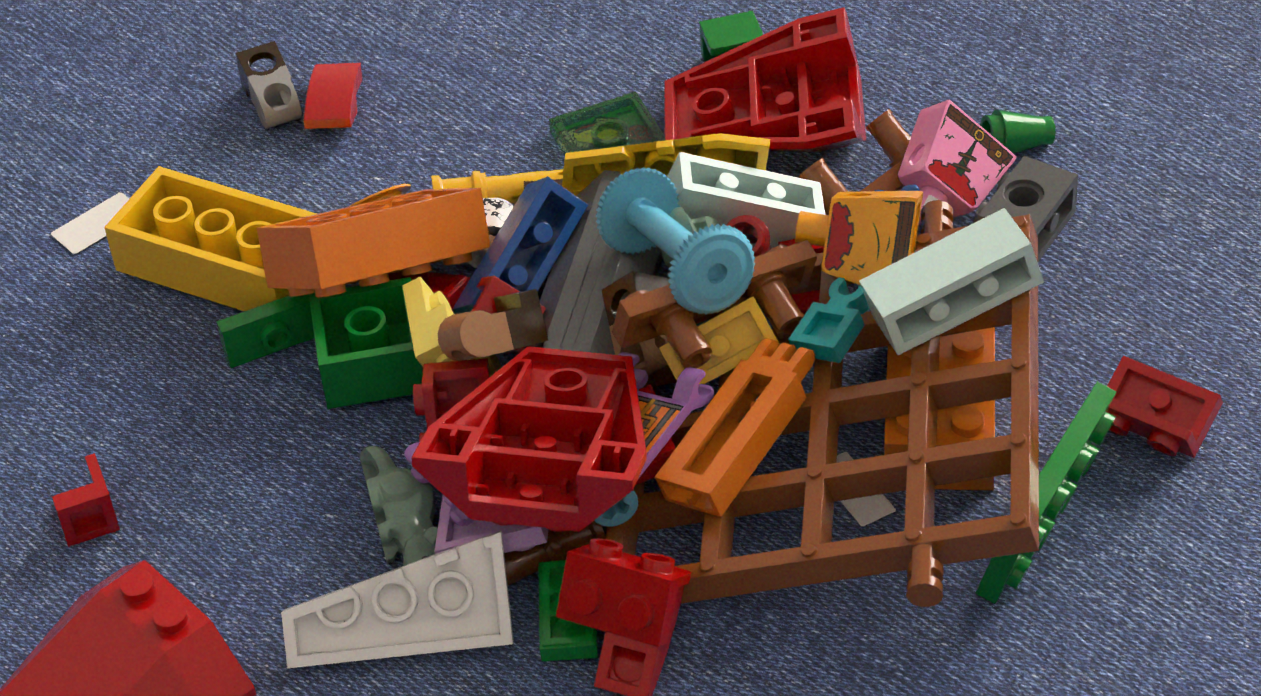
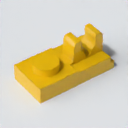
[659,296,779,384]

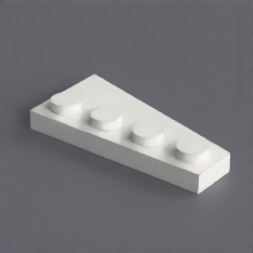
[281,530,514,668]

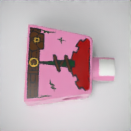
[898,100,1017,225]

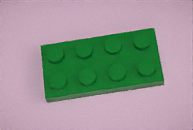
[976,381,1117,604]

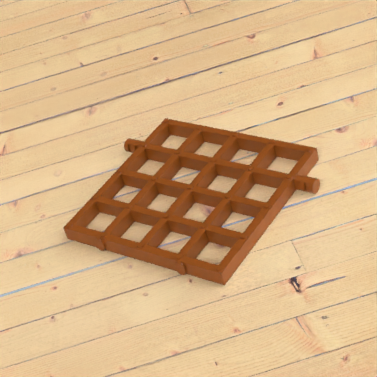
[606,200,1039,607]

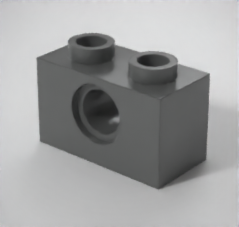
[973,156,1078,262]

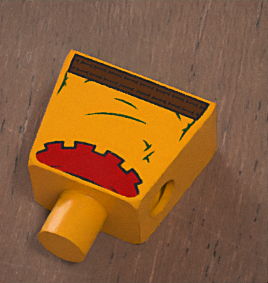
[795,191,923,285]

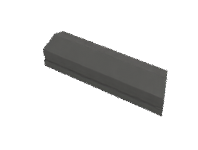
[523,170,663,355]

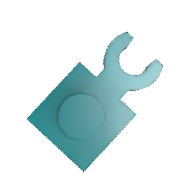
[788,277,869,363]

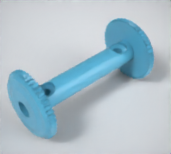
[596,167,755,315]

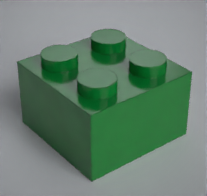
[309,277,423,409]

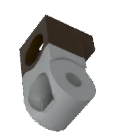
[235,41,302,129]

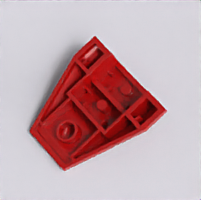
[664,7,866,152]
[411,346,647,532]
[0,560,257,696]

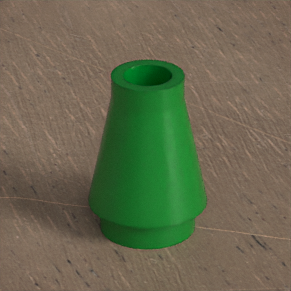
[980,109,1056,154]

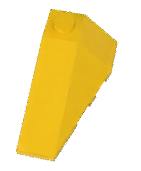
[562,133,770,196]

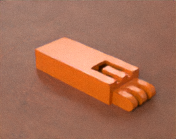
[654,338,815,517]

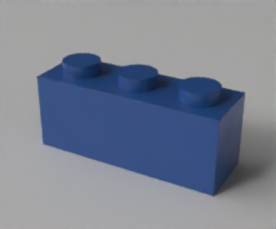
[452,176,588,314]

